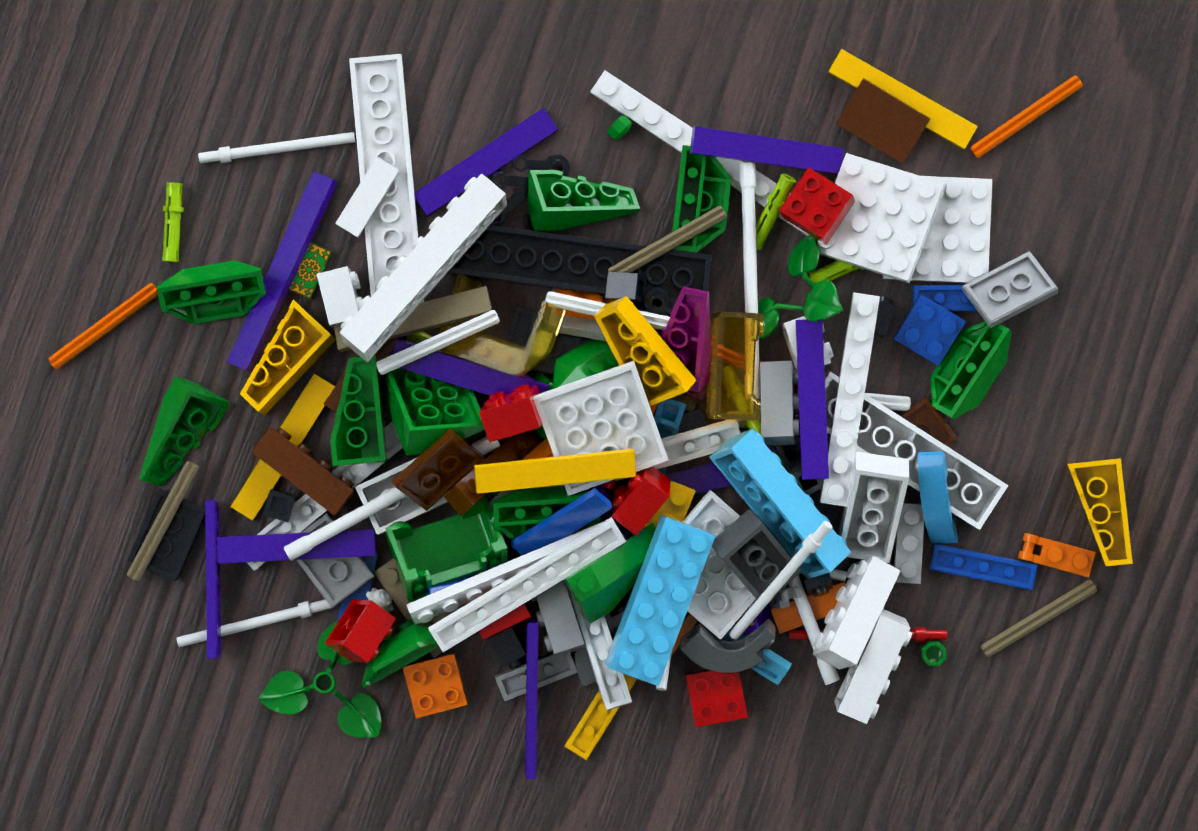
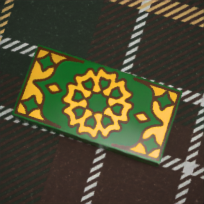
[289,242,332,299]

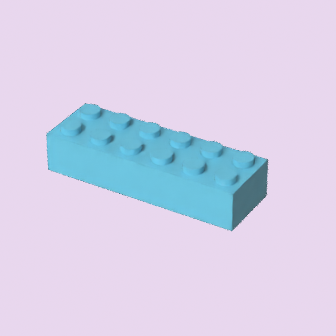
[709,429,851,579]
[605,514,715,686]

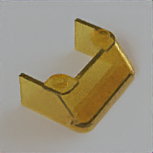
[437,274,566,377]
[707,311,764,421]

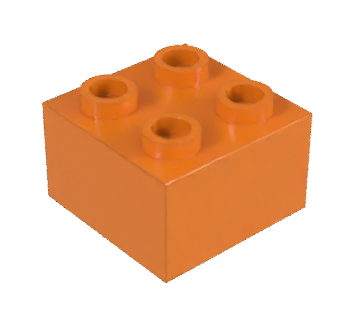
[403,653,468,719]

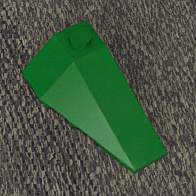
[528,170,640,231]
[330,355,388,466]
[139,376,230,486]
[564,523,656,624]

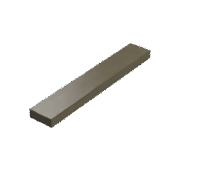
[334,286,492,352]

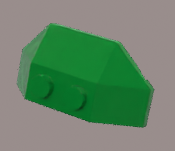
[672,145,732,253]
[156,260,266,324]
[931,321,1012,419]
[553,339,619,389]
[493,486,600,540]
[362,619,439,689]

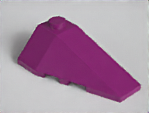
[660,287,711,392]

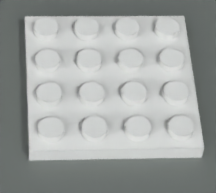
[817,153,945,283]
[882,176,992,283]
[533,361,669,496]
[682,490,756,640]

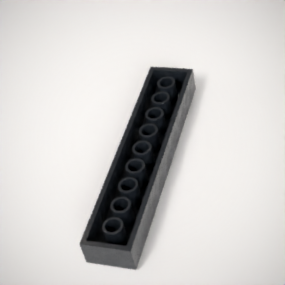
[446,225,712,304]

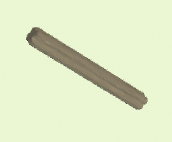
[608,206,727,273]
[127,461,199,581]
[981,580,1097,657]

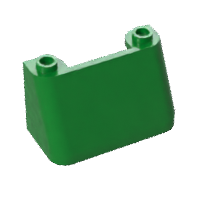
[385,496,507,602]

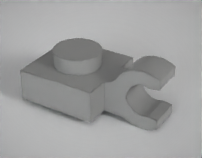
[769,585,801,609]

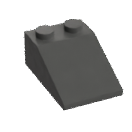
[712,509,802,599]

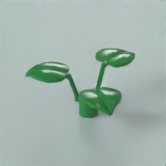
[758,235,843,340]
[259,620,382,738]

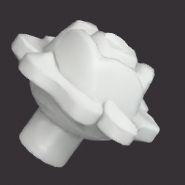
[366,588,393,613]

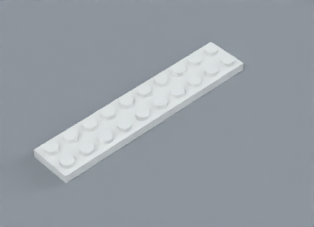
[349,54,424,303]

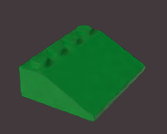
[380,368,485,455]

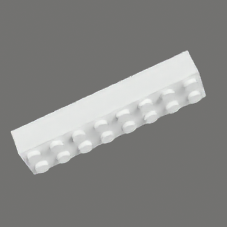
[340,173,507,363]
[825,371,1008,530]

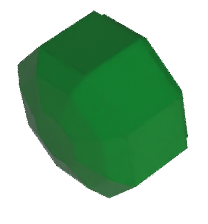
[607,115,632,141]
[921,641,946,666]

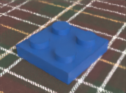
[893,293,966,366]

